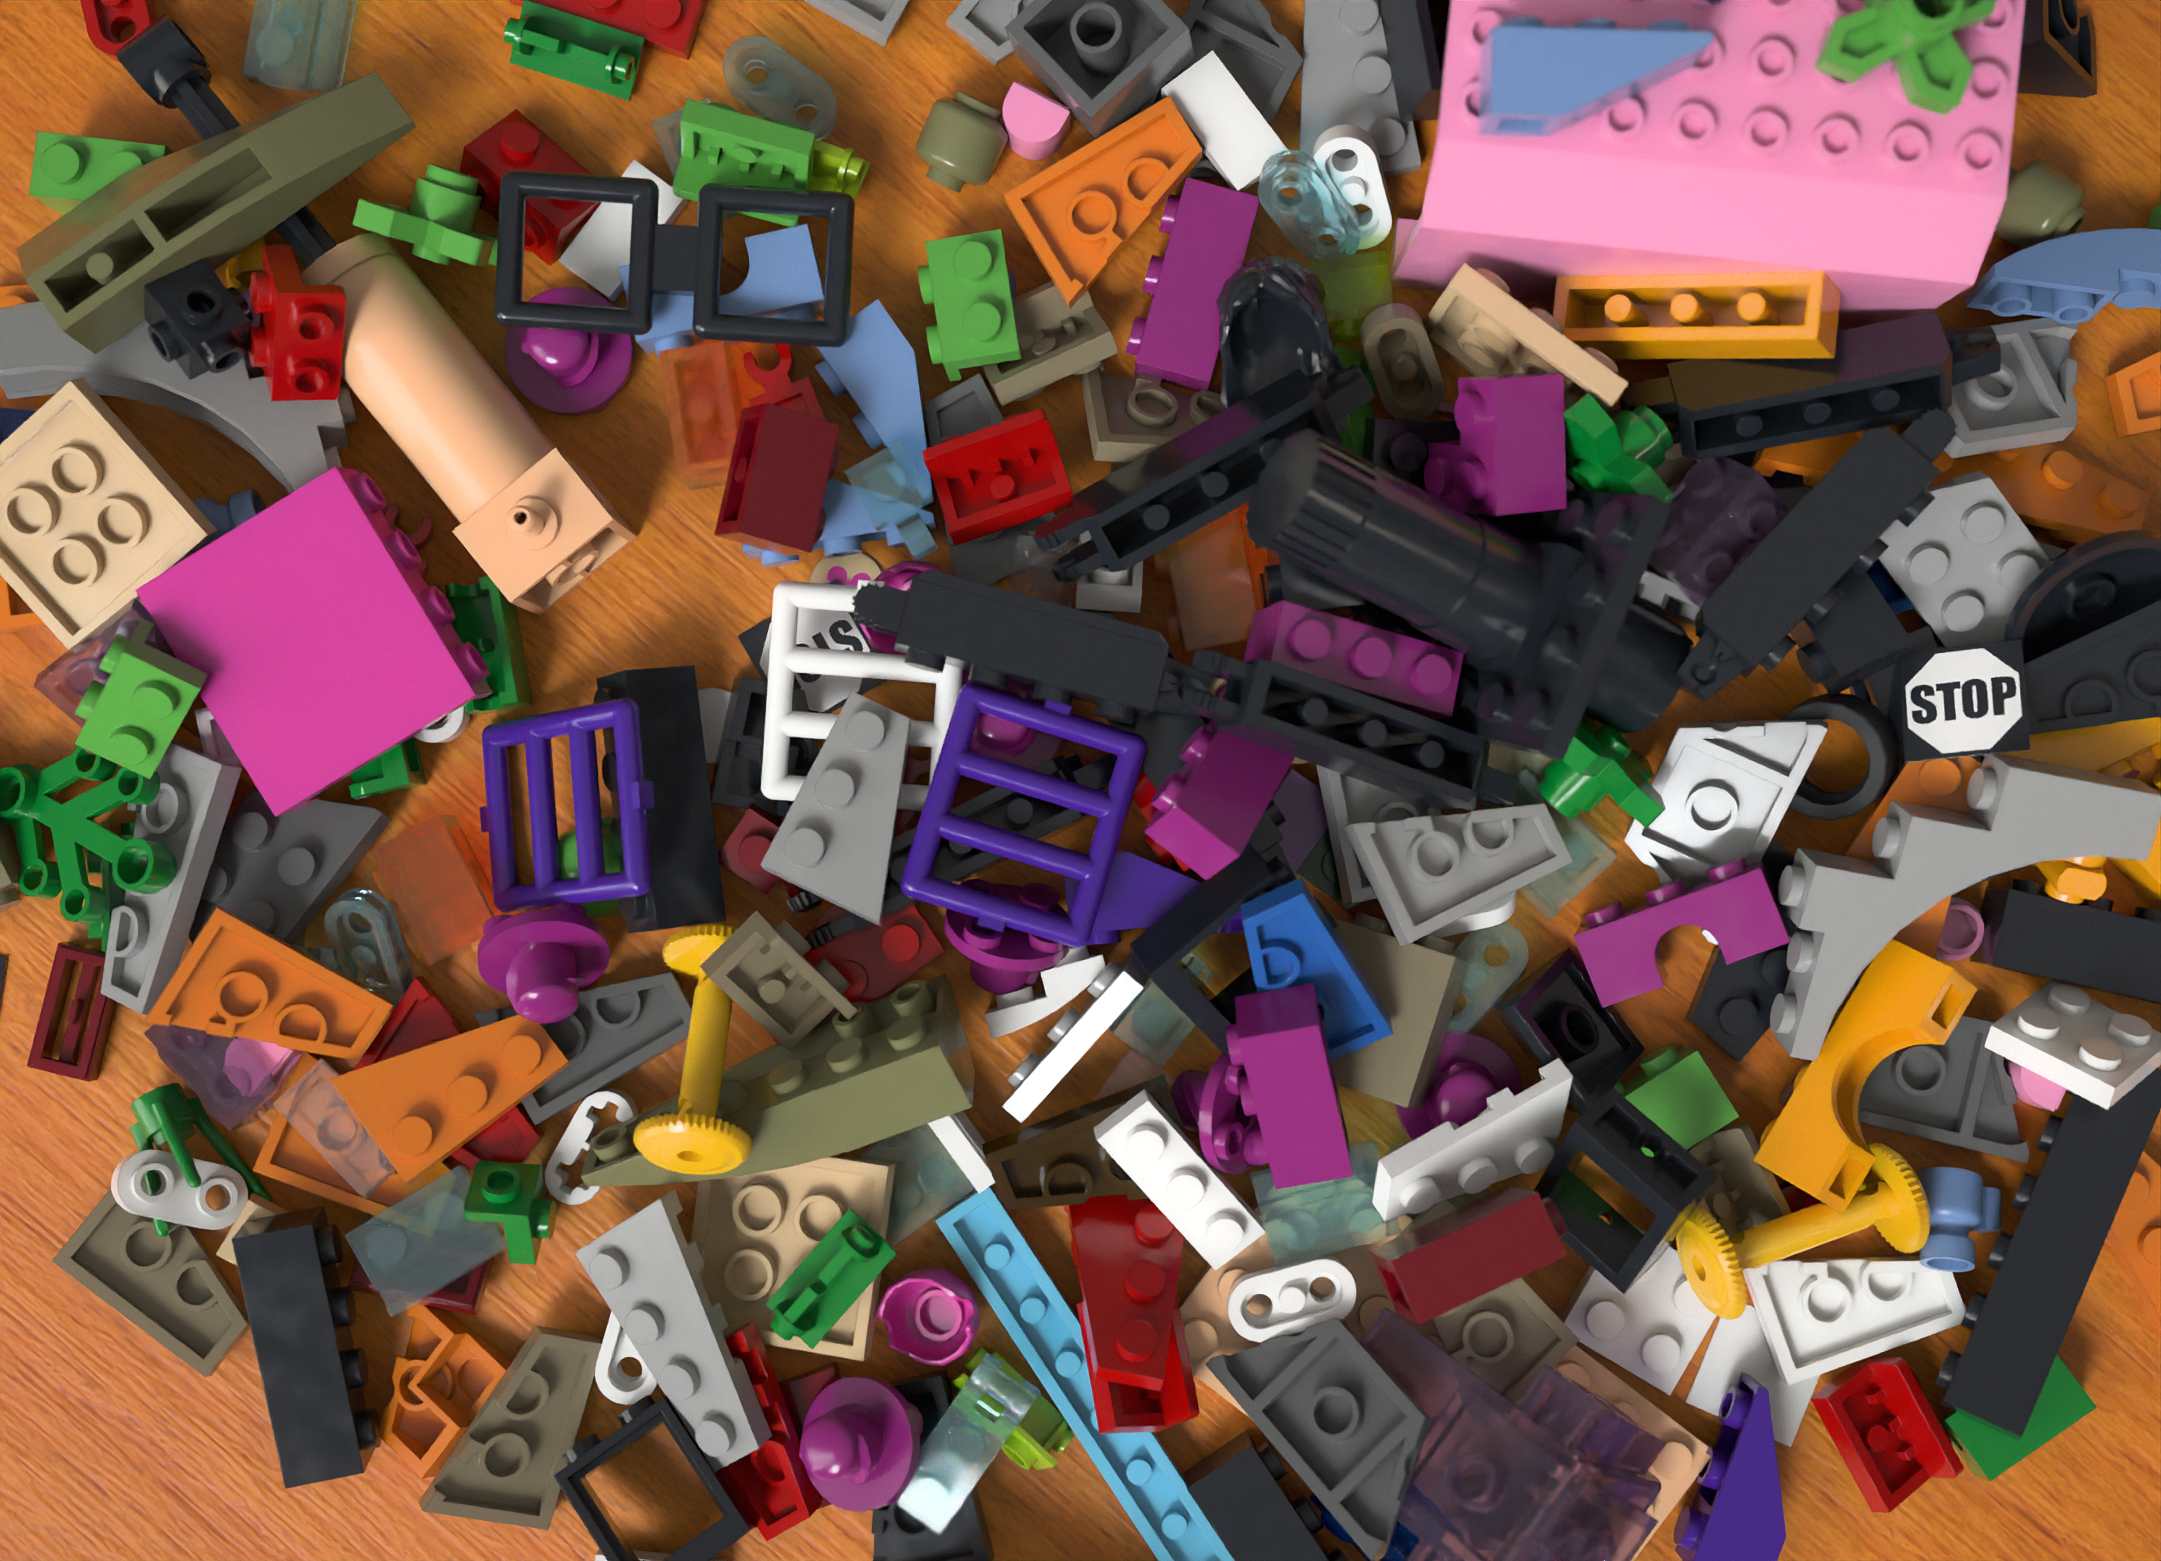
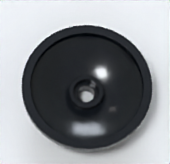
[2004,529,2161,662]

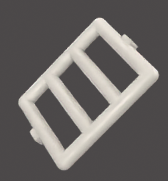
[761,580,963,811]

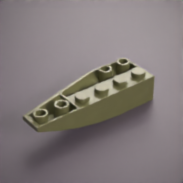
[16,72,417,354]
[581,974,975,1186]

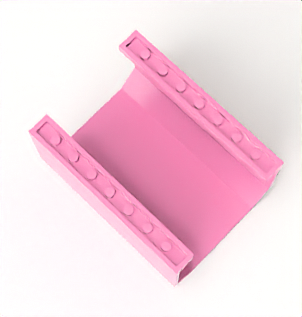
[1388,0,2025,331]

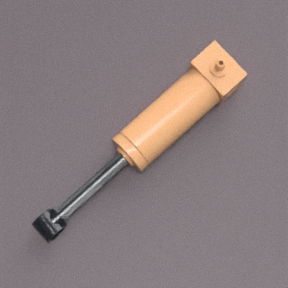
[115,13,638,616]

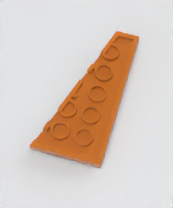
[1749,421,2150,544]

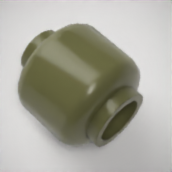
[916,90,1008,193]
[1993,160,2088,251]

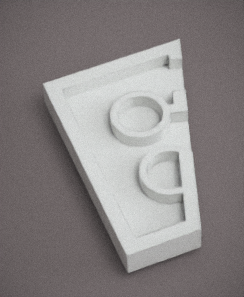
[1372,1058,1573,1221]
[1742,1256,1966,1386]

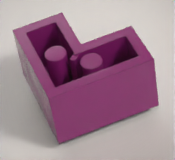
[1424,372,1566,516]

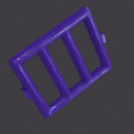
[900,683,1147,948]
[480,698,655,913]

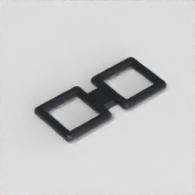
[494,169,855,348]

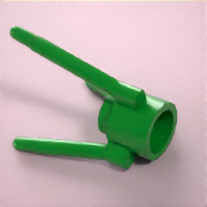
[129,1083,272,1237]

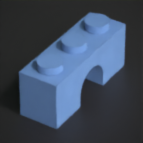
[619,224,825,359]

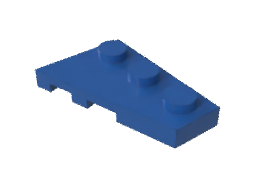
[1241,878,1393,1061]

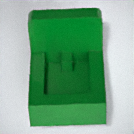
[463,1161,556,1265]

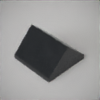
[1489,947,1645,1116]

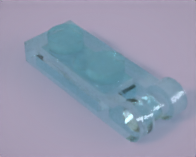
[896,1352,1041,1535]

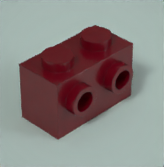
[714,403,840,556]

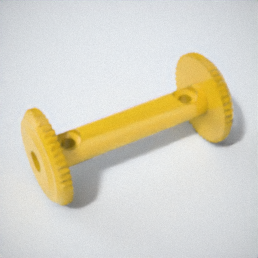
[633,923,752,1175]
[1676,1142,1931,1320]

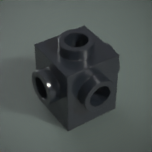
[144,258,253,380]

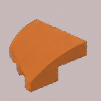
[378,1303,512,1479]

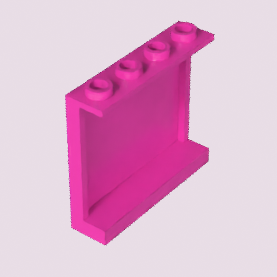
[135,466,493,817]

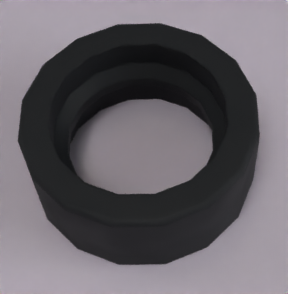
[1779,693,1900,821]

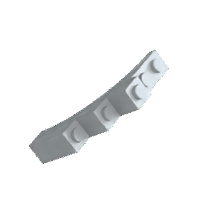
[0,301,357,494]
[1770,753,2161,1061]

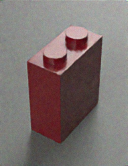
[1369,1186,1567,1325]

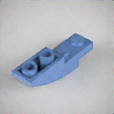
[1965,228,2161,324]

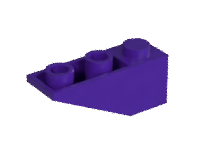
[1064,851,1244,945]
[1673,1372,1786,1561]

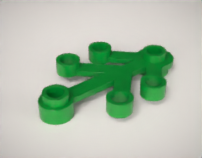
[0,746,177,924]

